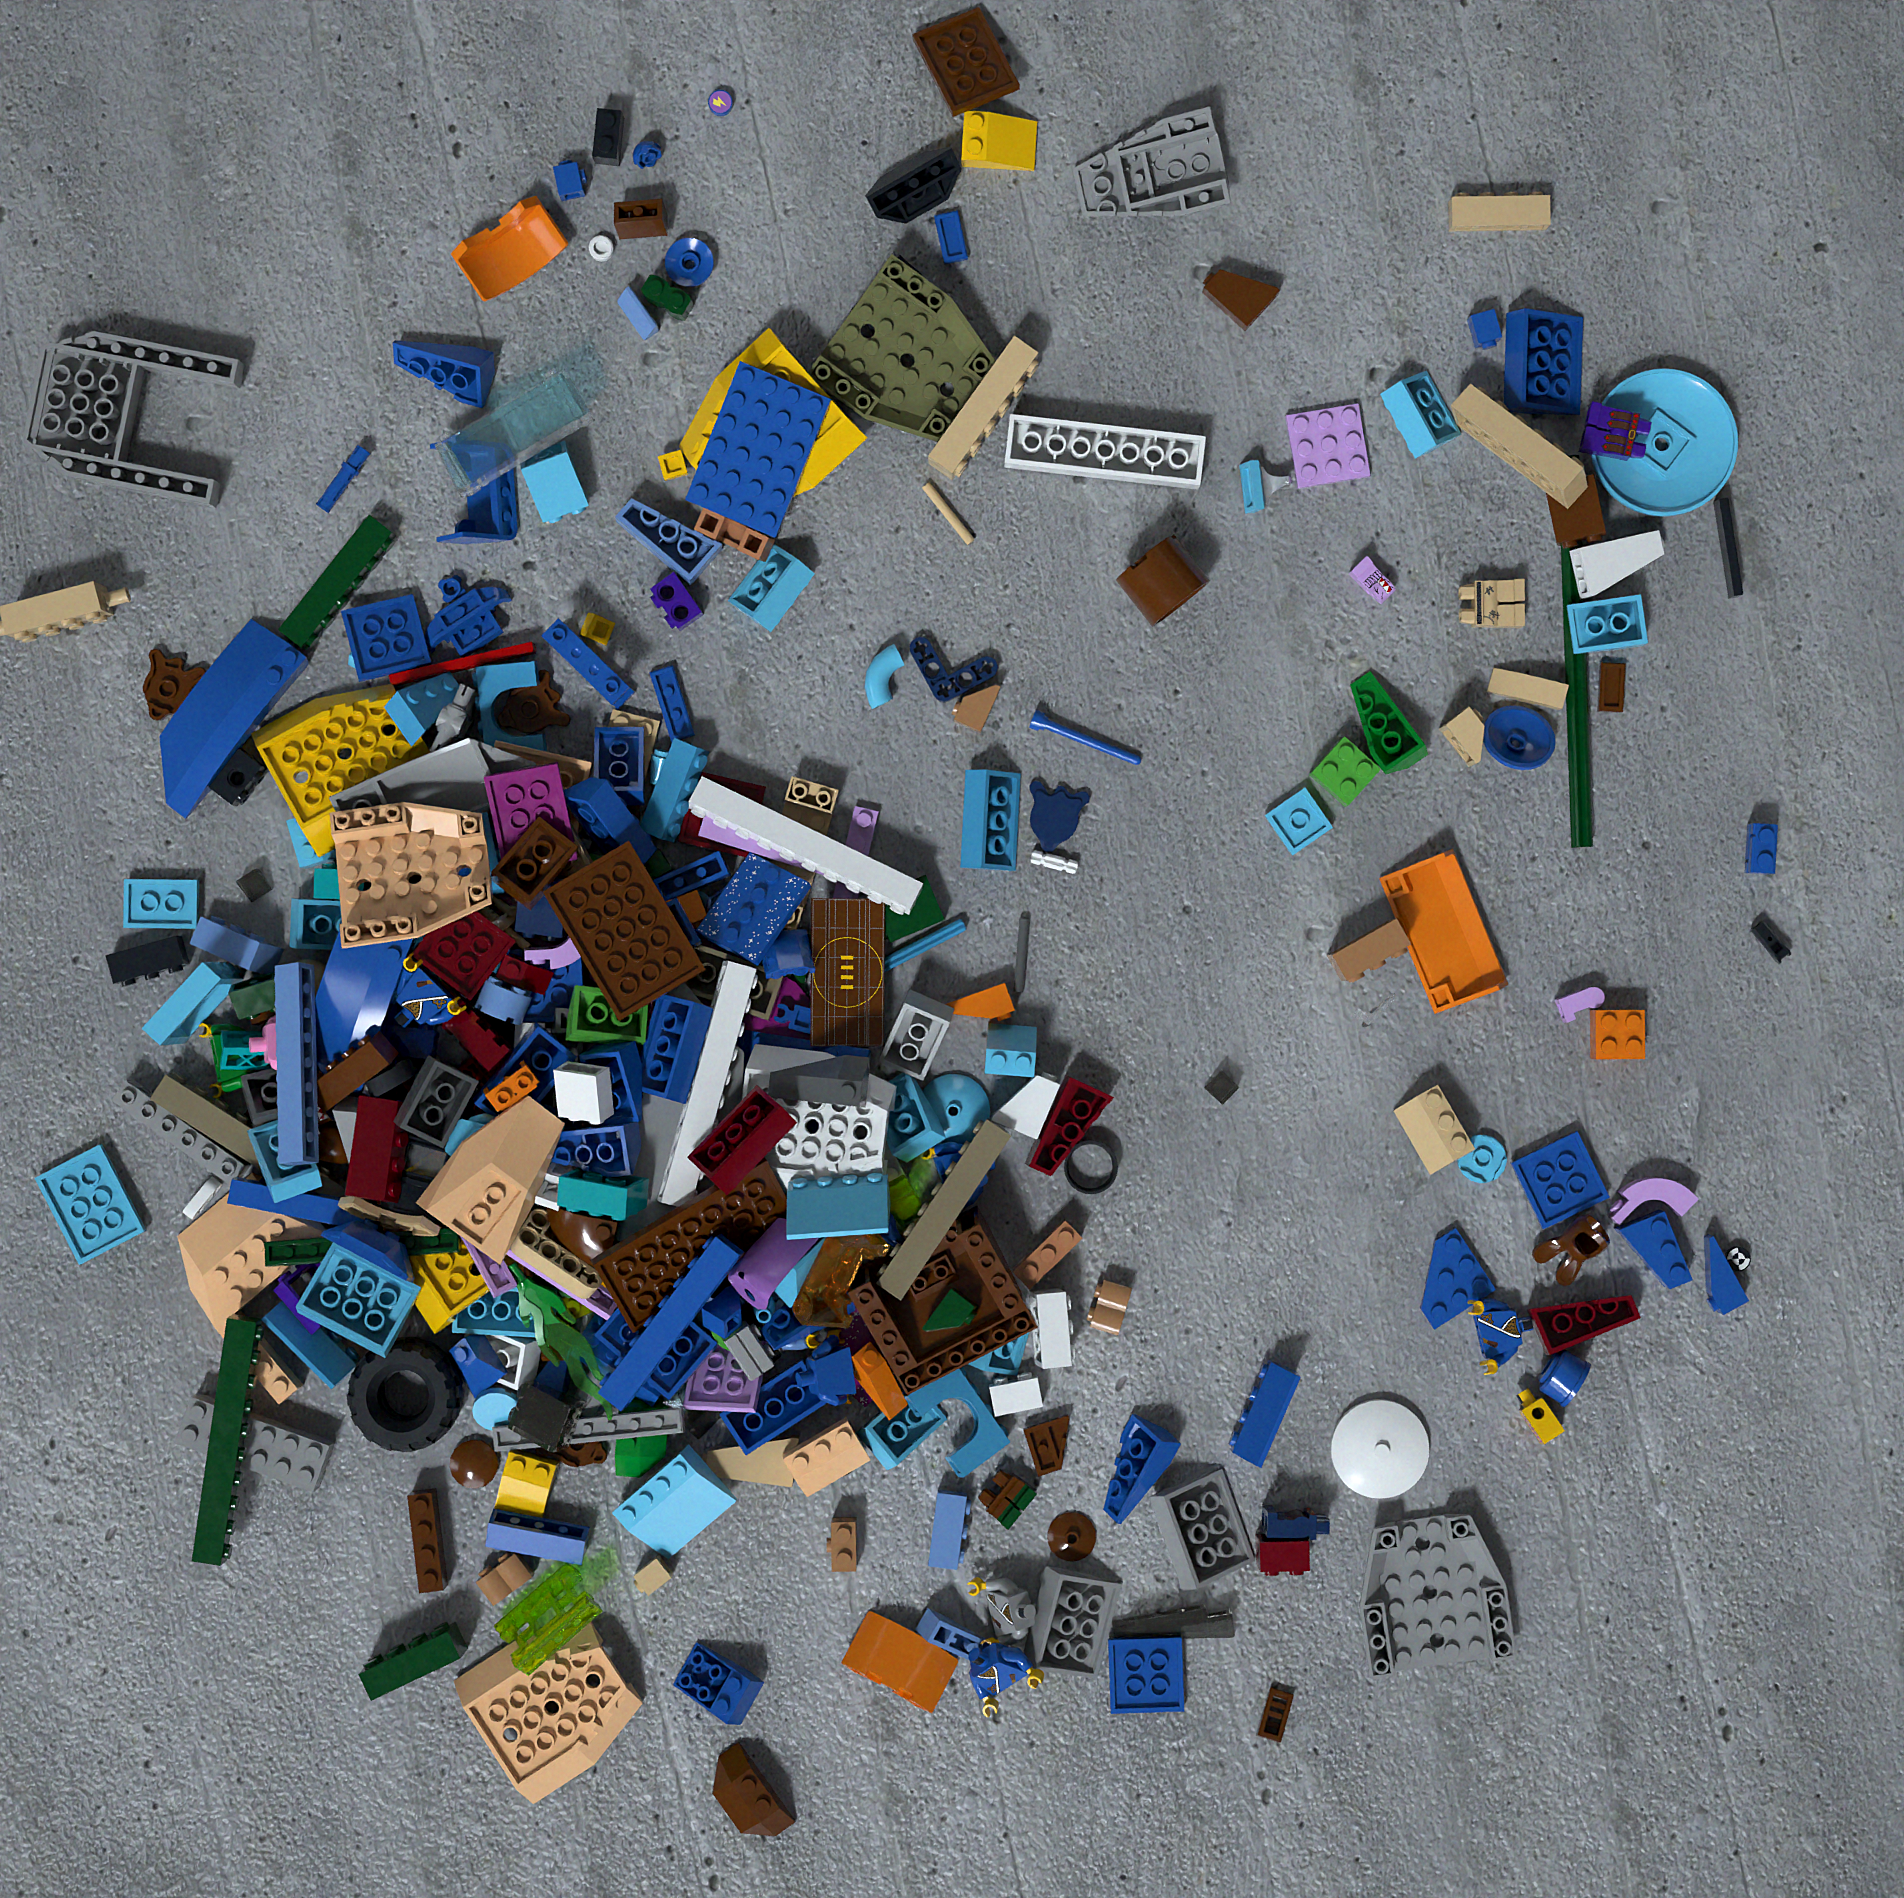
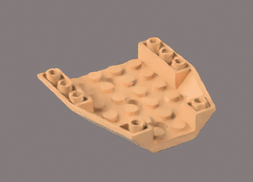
[330,802,493,949]
[454,1621,643,1804]

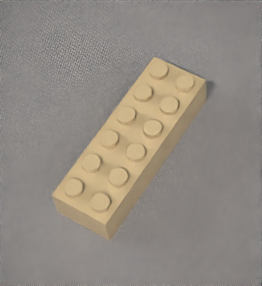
[928,335,1039,480]
[1451,384,1588,509]

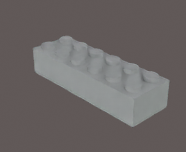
[174,1393,335,1492]

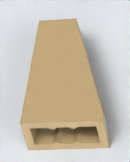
[702,1434,800,1487]

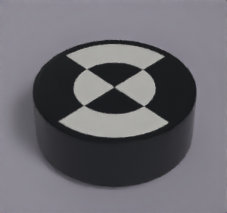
[1725,1246,1751,1271]

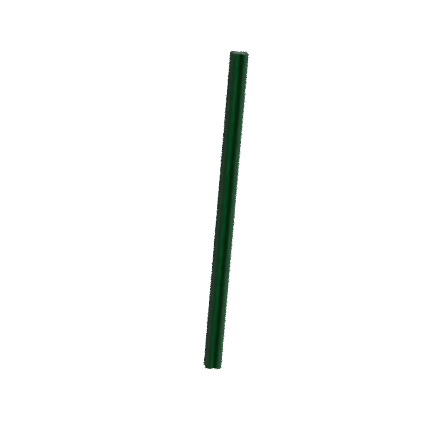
[1561,455,1593,848]

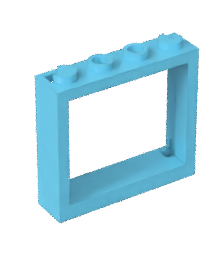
[142,962,243,1045]

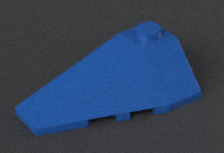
[760,1271,856,1351]
[1103,1414,1181,1524]

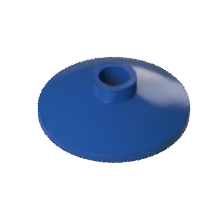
[665,238,714,287]

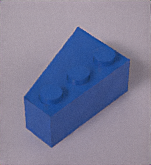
[1614,1209,1693,1289]

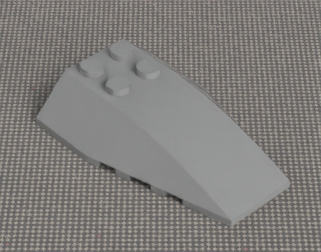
[1073,106,1231,217]

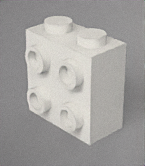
[553,1061,614,1124]

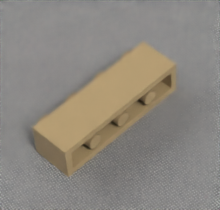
[1448,192,1551,232]

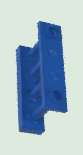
[541,618,635,710]

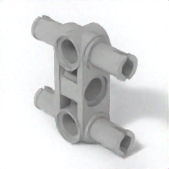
[429,684,479,752]

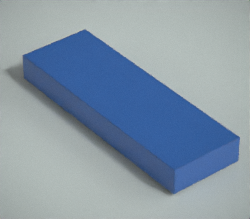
[649,665,695,742]

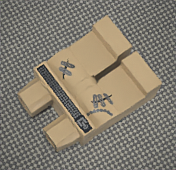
[1458,579,1525,629]

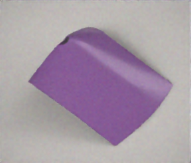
[728,1218,818,1310]

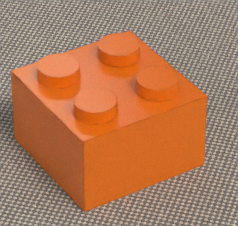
[1590,1010,1645,1059]

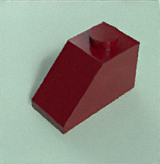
[496,953,554,995]

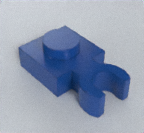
[774,1004,810,1035]

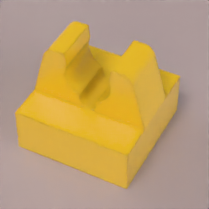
[658,450,688,481]

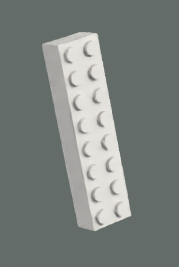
[1004,414,1206,490]

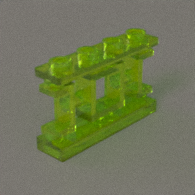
[494,1562,603,1676]

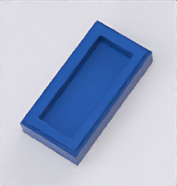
[934,210,968,265]

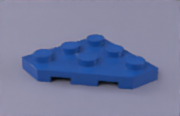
[1420,1227,1496,1330]

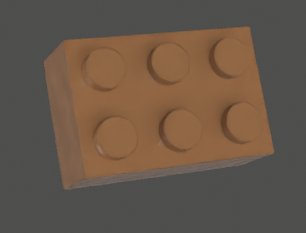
[1327,918,1411,983]

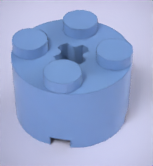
[475,976,532,1025]

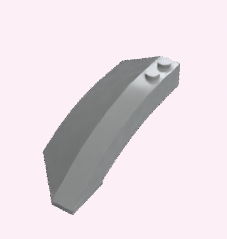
[329,738,537,813]

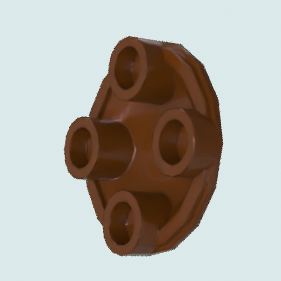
[449,1440,499,1489]

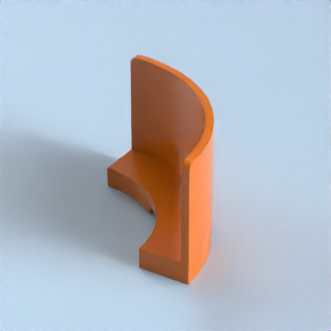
[451,196,568,301]
[841,1611,958,1713]

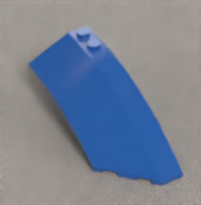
[159,619,309,819]
[315,929,417,1097]

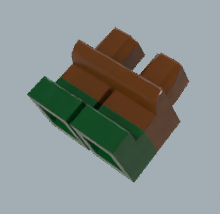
[978,1469,1037,1530]

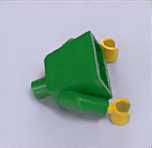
[199,1023,264,1098]

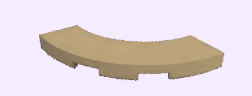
[338,1196,441,1236]

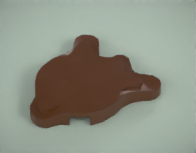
[143,649,206,721]
[498,669,571,734]
[535,1405,607,1468]

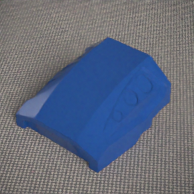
[761,929,815,979]

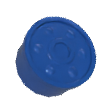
[1538,1350,1591,1407]

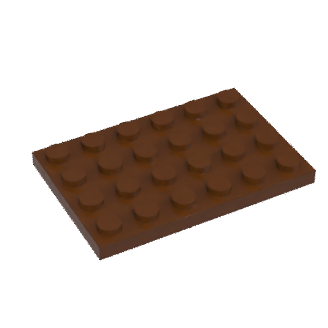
[543,841,706,1021]

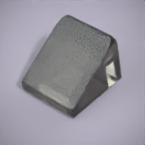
[236,869,273,903]

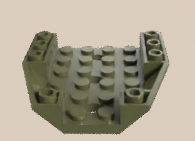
[808,254,996,442]

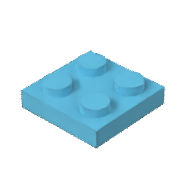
[1264,788,1333,856]

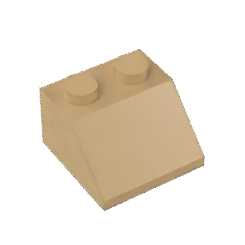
[1439,707,1485,767]

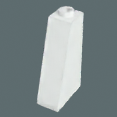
[1569,530,1664,599]

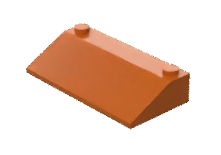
[1379,848,1509,1014]

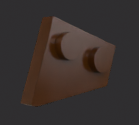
[1023,1414,1069,1477]

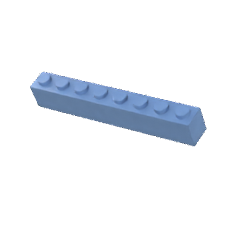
[274,962,319,1166]

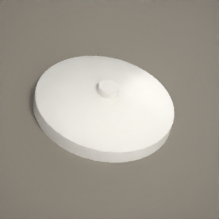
[1330,1399,1429,1499]

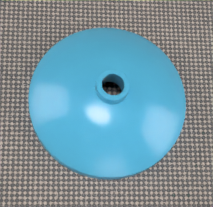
[923,1074,990,1145]

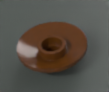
[1047,1512,1096,1562]

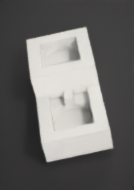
[535,1162,577,1211]

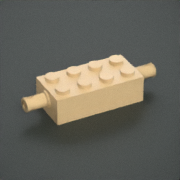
[0,581,131,643]

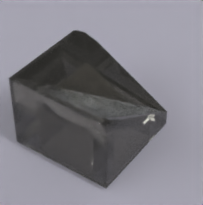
[1204,1070,1240,1105]

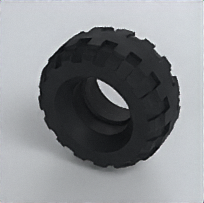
[347,1337,464,1452]

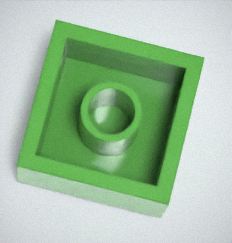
[1309,736,1381,807]

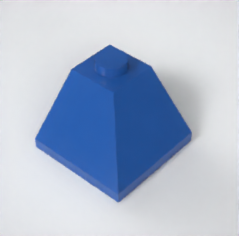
[449,1334,508,1399]

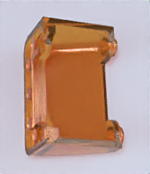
[792,1233,890,1328]

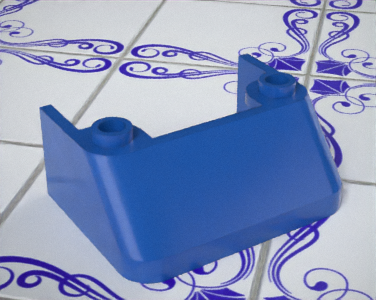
[430,438,518,544]

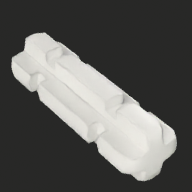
[1030,850,1078,874]

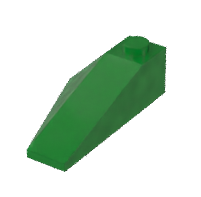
[1350,671,1428,774]

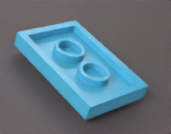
[123,879,199,929]

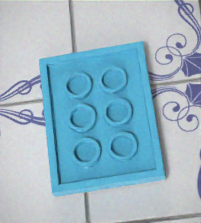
[35,1144,147,1265]

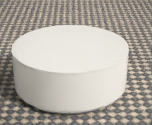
[589,235,614,262]

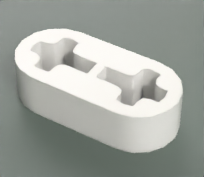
[183,1177,222,1220]

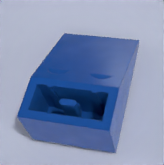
[673,1642,764,1725]

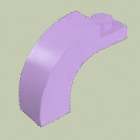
[524,936,581,969]
[1608,1177,1699,1225]

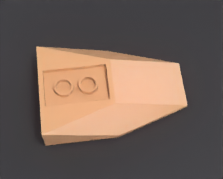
[416,1095,565,1265]

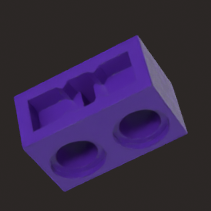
[650,572,704,631]

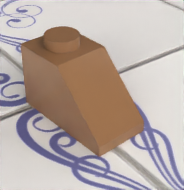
[952,685,1001,733]

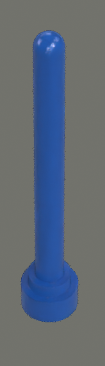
[1029,710,1141,765]

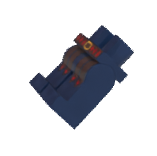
[1261,1505,1330,1540]

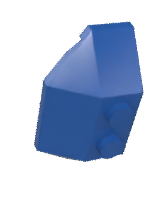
[320,1219,415,1283]

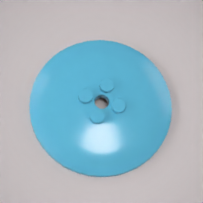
[1590,369,1738,517]

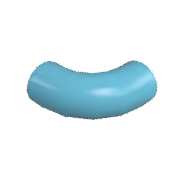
[864,644,904,709]

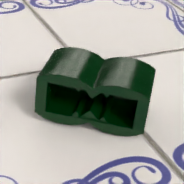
[641,275,694,321]

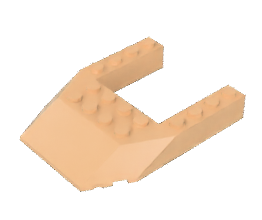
[177,1173,331,1404]

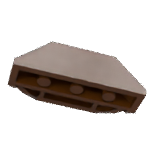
[712,1741,796,1836]

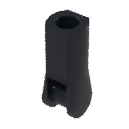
[1750,920,1791,964]

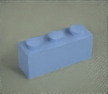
[928,1489,971,1570]

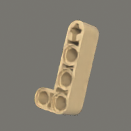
[510,1209,602,1299]

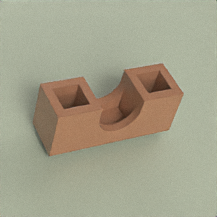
[694,508,775,562]
[1012,1219,1082,1290]

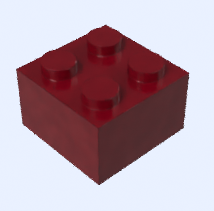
[1255,1534,1310,1576]

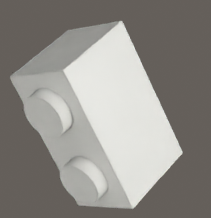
[989,1372,1043,1416]

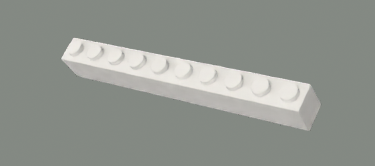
[688,776,923,915]
[657,961,758,1207]

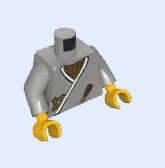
[967,1577,1036,1646]

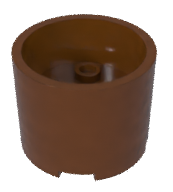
[1116,534,1210,627]

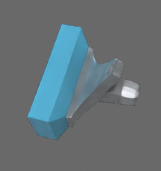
[1239,460,1291,514]

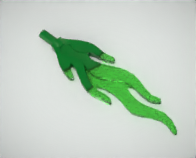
[508,1261,613,1420]

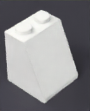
[991,1072,1060,1139]

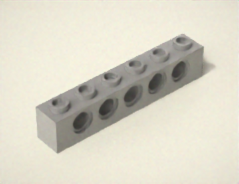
[111,1079,252,1185]

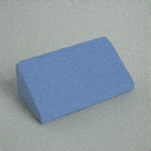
[617,286,659,340]

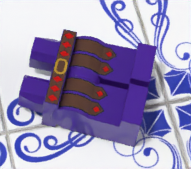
[1578,401,1652,461]

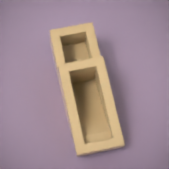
[1487,668,1569,710]

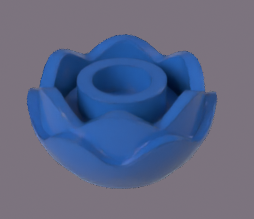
[633,141,662,169]

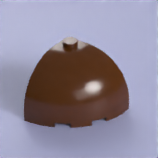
[544,1206,618,1282]

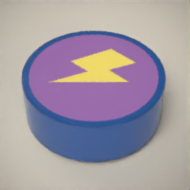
[708,90,733,116]

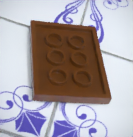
[912,7,1020,117]

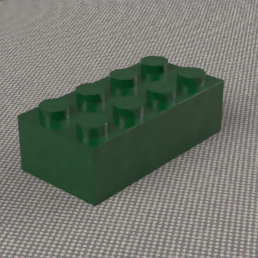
[358,1622,468,1701]

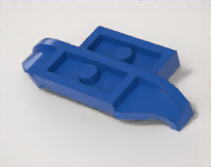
[424,587,512,658]

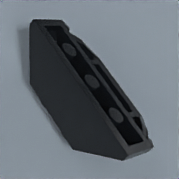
[865,147,962,224]

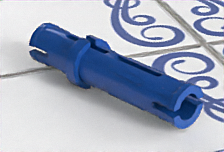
[316,445,371,513]

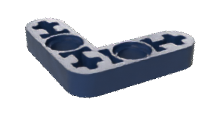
[910,637,998,703]

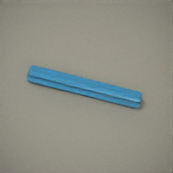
[884,919,966,973]

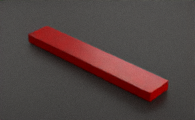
[389,641,537,686]

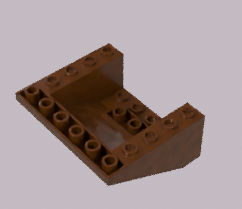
[848,1206,1038,1395]

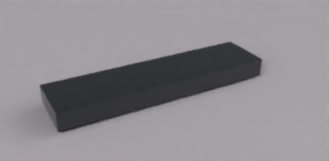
[1713,498,1743,599]

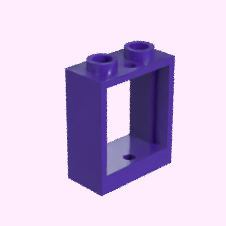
[274,1263,323,1335]

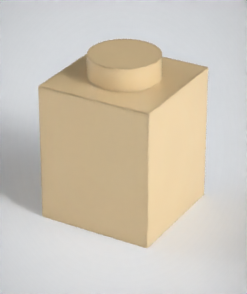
[633,1554,674,1596]

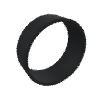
[365,1057,419,1098]
[1064,1140,1118,1194]

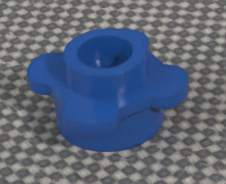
[438,575,466,603]

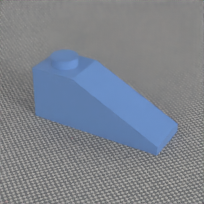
[915,1608,990,1660]

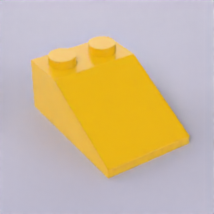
[961,111,1037,171]
[494,1449,560,1518]

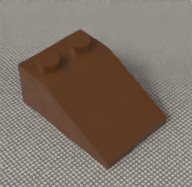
[491,817,578,911]

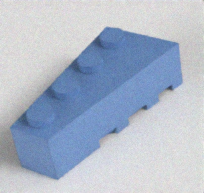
[615,498,722,586]

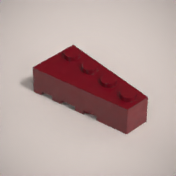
[440,980,514,1072]
[1025,1075,1114,1177]
[1527,1295,1641,1355]

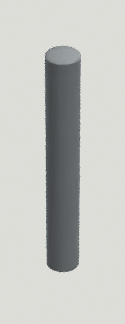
[1013,918,1029,992]

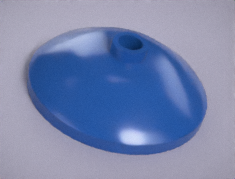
[1483,706,1556,770]

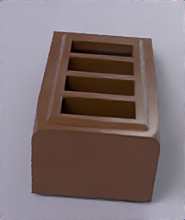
[1256,1687,1294,1743]

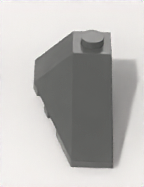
[768,1055,871,1108]

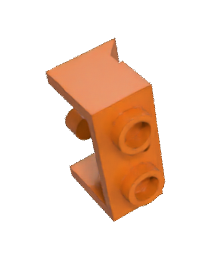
[483,1060,540,1112]

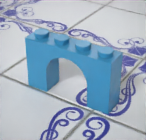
[472,661,547,752]
[904,1367,1010,1477]

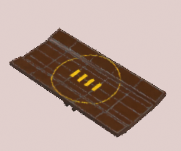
[810,898,885,1046]

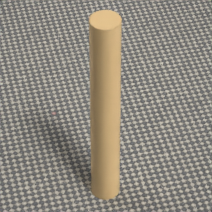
[922,482,975,545]

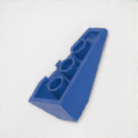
[393,340,495,408]
[551,1122,642,1177]

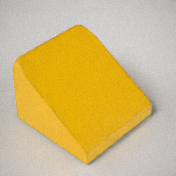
[580,612,615,645]

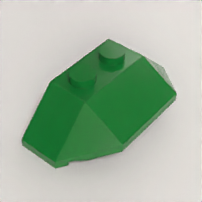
[615,1395,670,1478]

